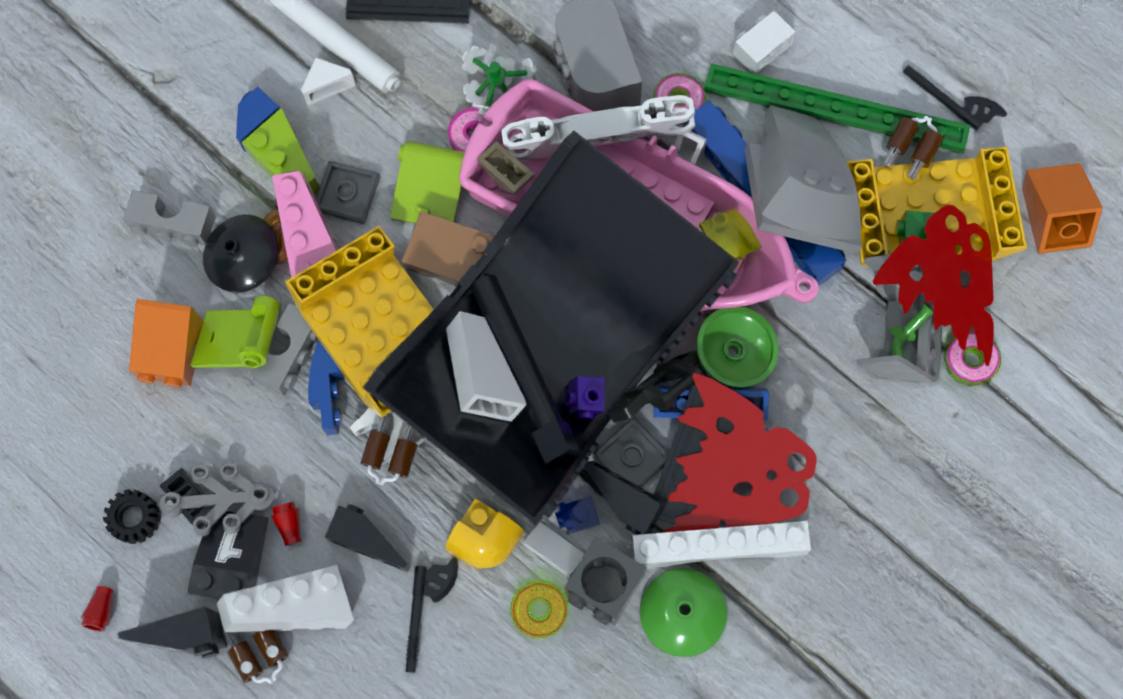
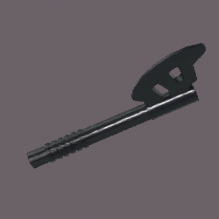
[903,65,1007,131]
[405,558,458,673]

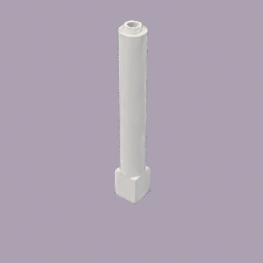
[262,0,401,93]

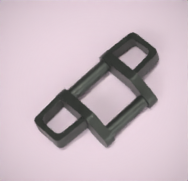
[607,350,703,423]

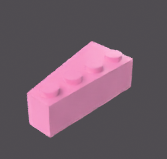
[272,171,339,277]

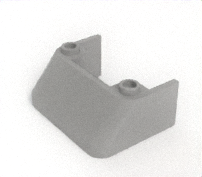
[857,254,942,382]

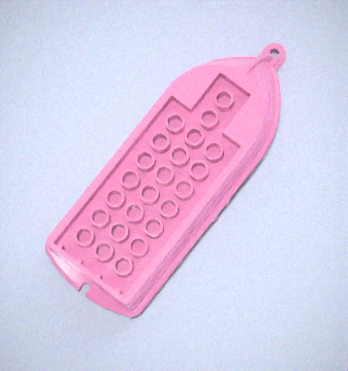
[459,79,819,311]

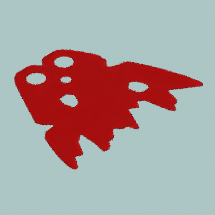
[873,204,994,366]
[663,373,817,533]

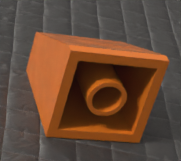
[1022,163,1103,254]
[129,299,203,388]

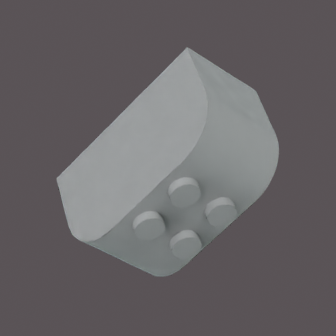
[553,0,642,112]

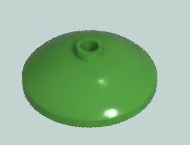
[696,307,779,389]
[640,568,727,657]

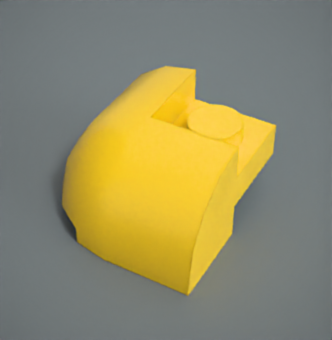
[445,498,524,569]

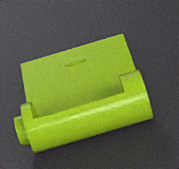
[390,141,465,224]
[190,296,281,368]

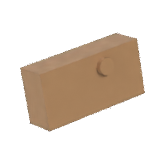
[402,211,494,286]

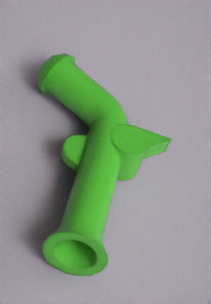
[887,302,933,359]

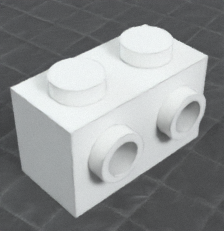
[733,11,796,74]

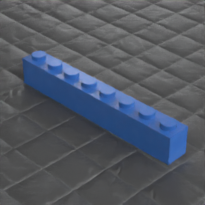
[683,100,846,287]

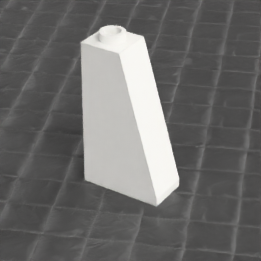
[446,311,526,422]

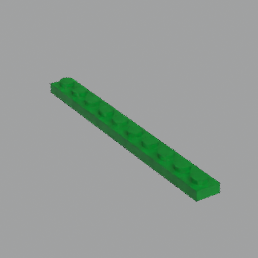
[704,63,970,153]

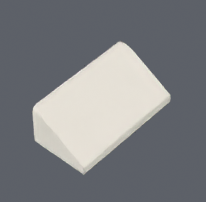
[523,522,585,579]

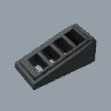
[160,468,214,529]

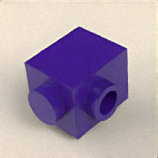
[565,376,605,421]

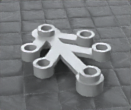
[160,462,274,536]

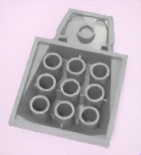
[744,105,862,254]

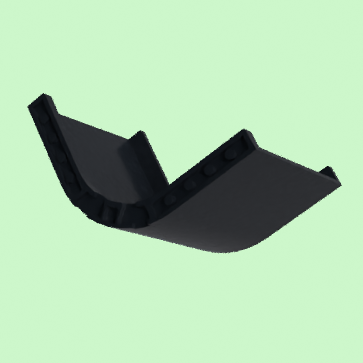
[363,130,739,525]

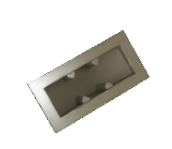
[477,141,535,195]

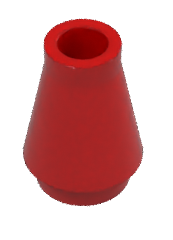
[271,502,302,546]
[81,586,114,632]

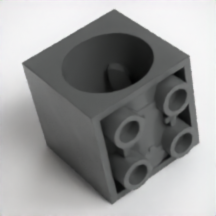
[564,537,647,626]

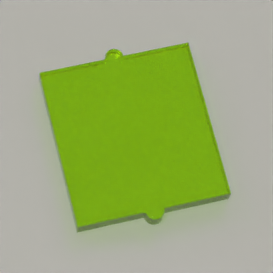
[699,208,762,260]

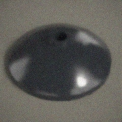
[203,214,280,293]

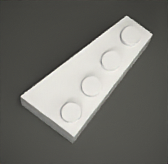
[217,565,354,632]

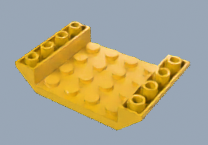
[846,147,1027,268]
[285,226,434,418]

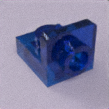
[555,496,600,535]

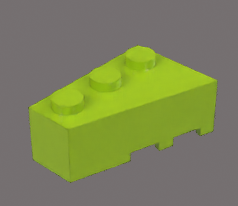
[242,108,320,195]

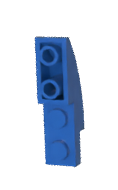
[308,340,344,436]

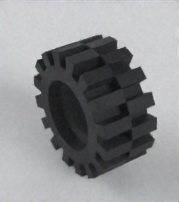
[103,489,161,544]

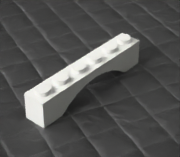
[632,521,811,569]

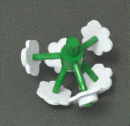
[462,45,537,115]

